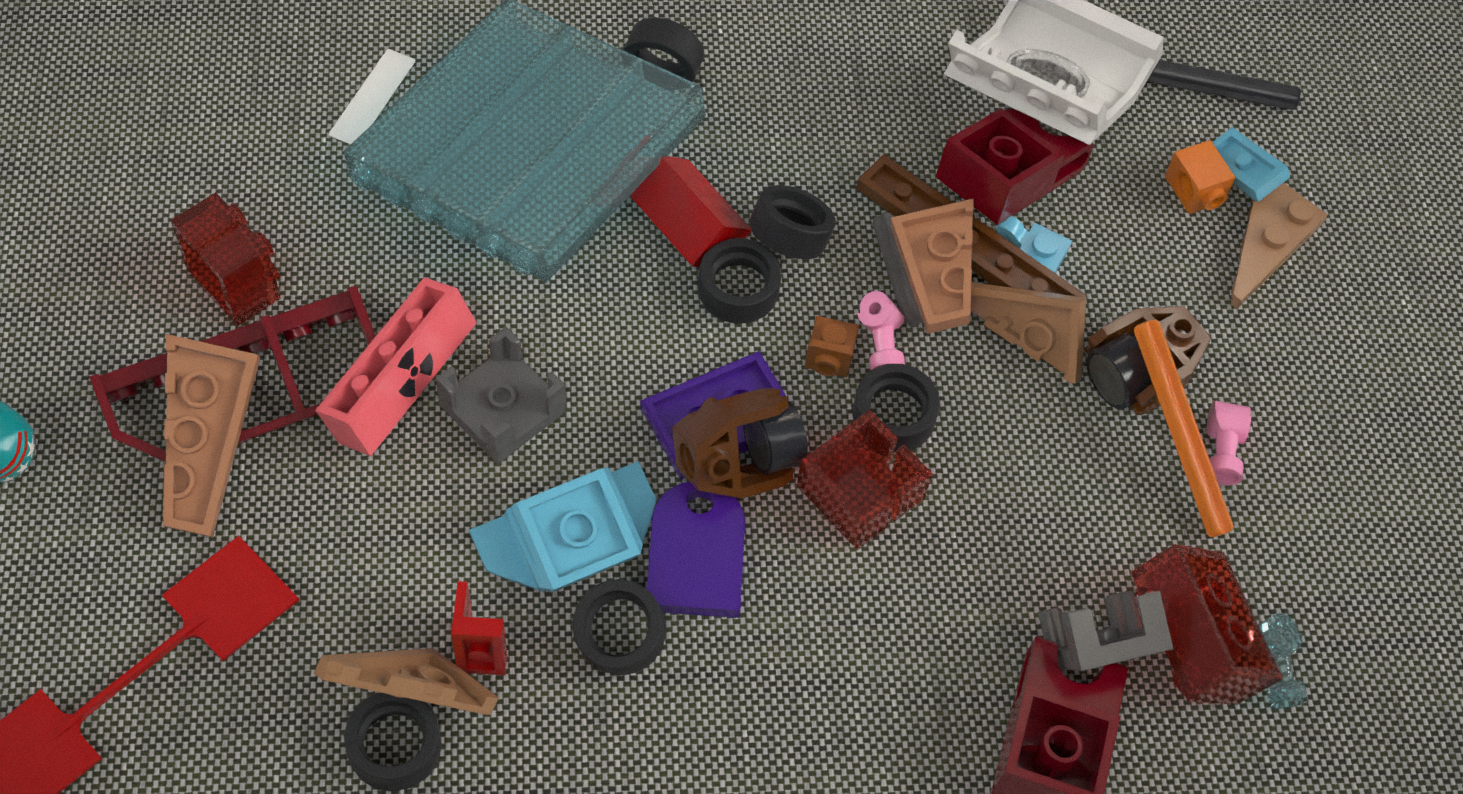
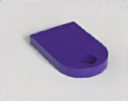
[647,481,745,618]

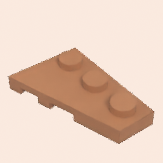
[890,199,973,334]

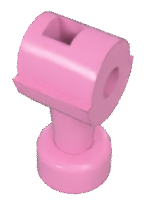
[857,291,905,370]
[1206,400,1252,485]

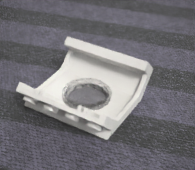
[944,0,1163,145]

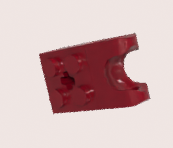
[935,107,1094,225]
[991,636,1128,794]

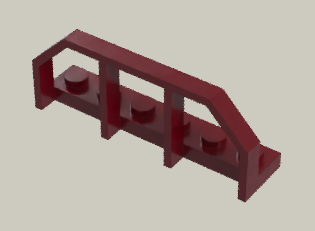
[89,285,376,463]

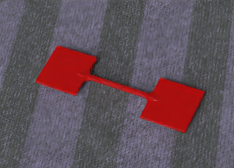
[0,535,300,794]

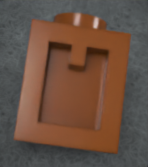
[804,316,859,377]

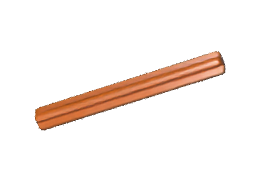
[1134,319,1234,537]

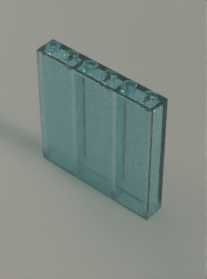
[343,0,706,283]

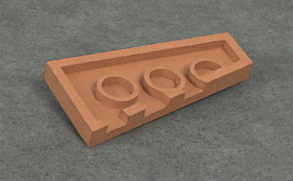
[163,334,260,538]

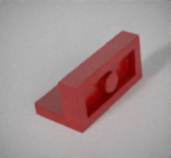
[451,581,508,675]

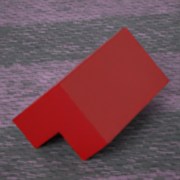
[628,154,752,267]

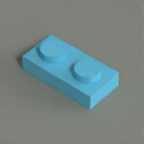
[1212,127,1290,202]

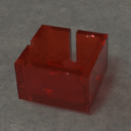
[170,192,281,327]
[796,410,932,550]

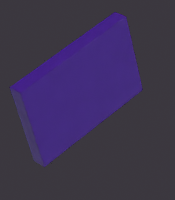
[640,351,789,480]

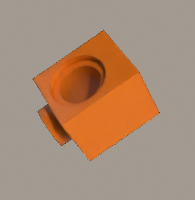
[1165,140,1236,214]

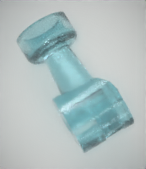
[1246,613,1309,709]

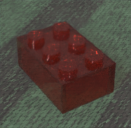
[1130,544,1283,705]

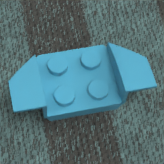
[469,461,657,593]

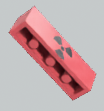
[315,277,477,456]

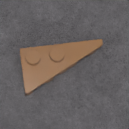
[1230,183,1328,309]
[971,282,1086,384]
[314,648,499,715]

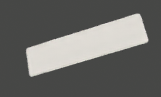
[329,49,415,146]

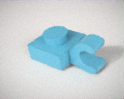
[996,216,1072,274]

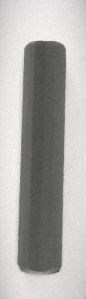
[872,212,923,327]

